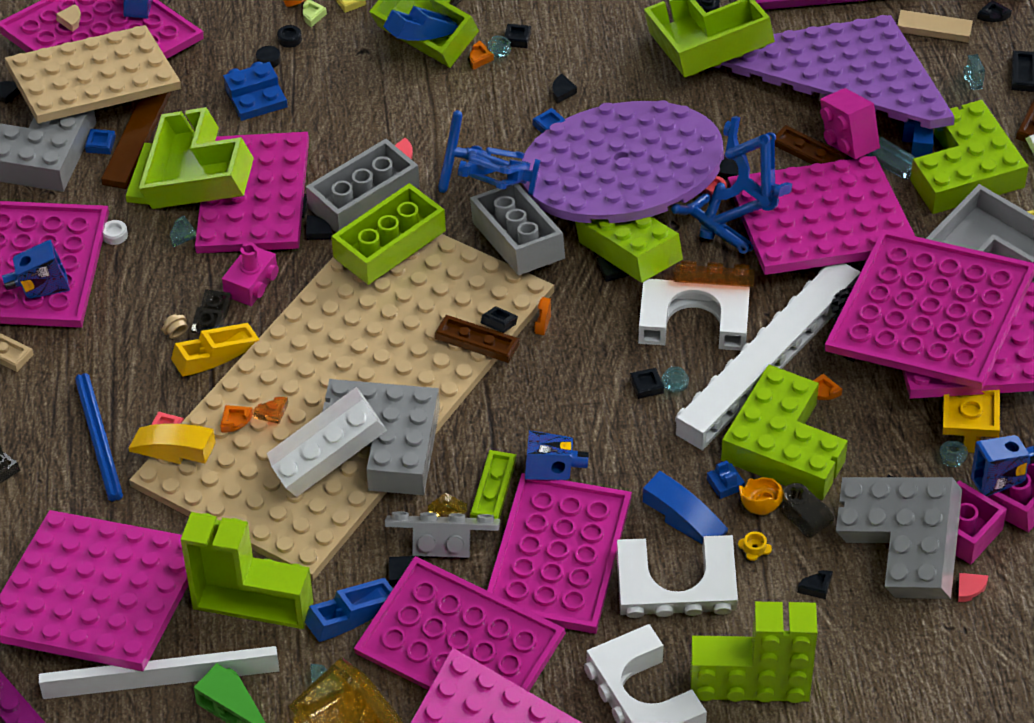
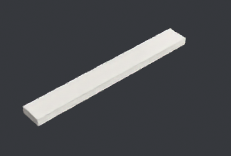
[39,646,279,699]

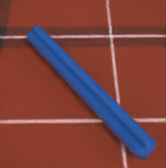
[75,373,123,502]

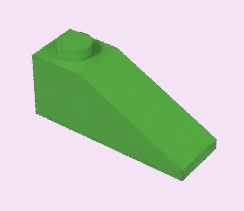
[194,663,265,723]

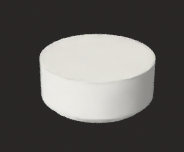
[103,220,128,245]

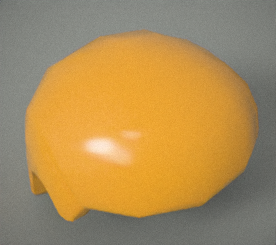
[739,477,784,516]

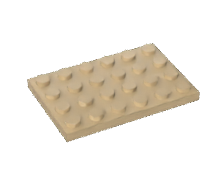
[5,25,181,123]

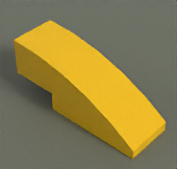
[171,323,260,377]
[129,424,216,464]

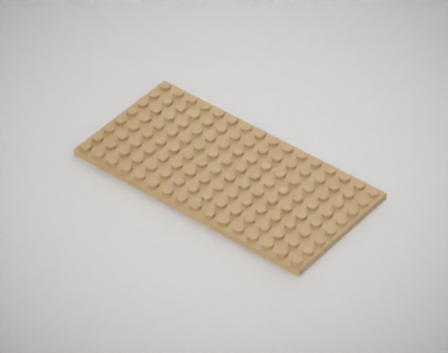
[129,234,554,581]

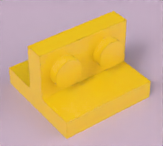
[942,390,1000,453]

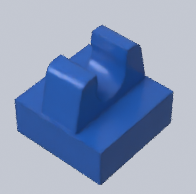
[707,460,745,499]

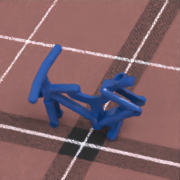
[438,110,541,195]
[671,116,792,254]

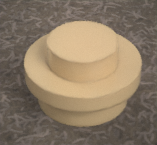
[162,314,188,339]

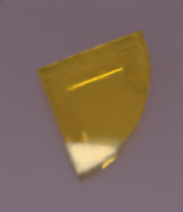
[427,492,467,517]

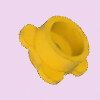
[738,531,772,561]

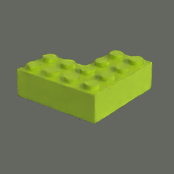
[369,0,479,68]
[644,0,775,77]
[910,100,1029,214]
[139,107,254,209]
[721,364,848,500]
[181,512,313,629]
[690,601,818,703]

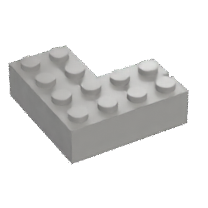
[0,110,96,192]
[926,184,1034,283]
[322,379,440,495]
[836,477,962,599]

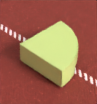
[303,0,327,27]

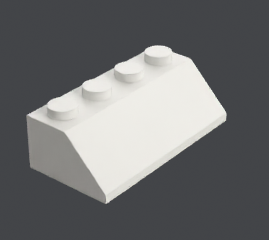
[267,387,387,497]

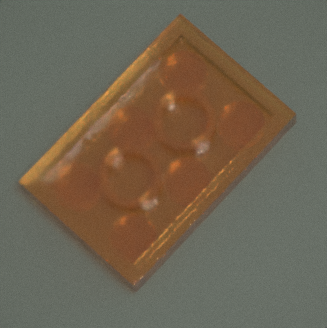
[674,261,755,287]

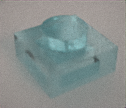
[963,54,985,90]

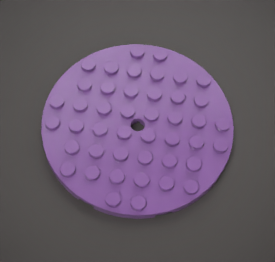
[522,100,724,223]

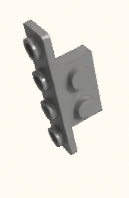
[385,511,500,558]

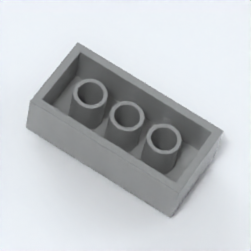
[306,139,420,232]
[470,184,565,275]

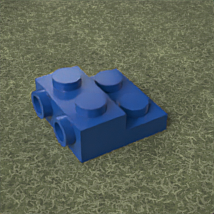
[223,62,288,121]

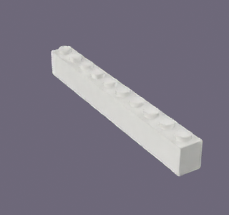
[675,263,861,450]

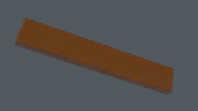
[101,91,172,189]

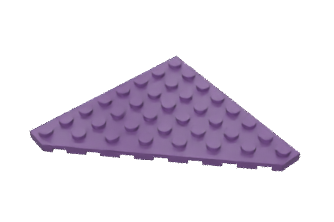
[715,15,955,129]

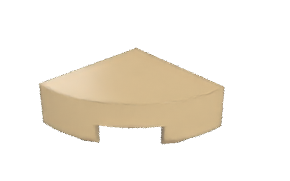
[56,4,81,32]

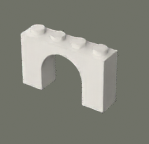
[638,279,750,351]
[616,535,738,618]
[584,624,707,723]

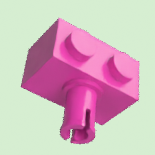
[222,243,279,307]

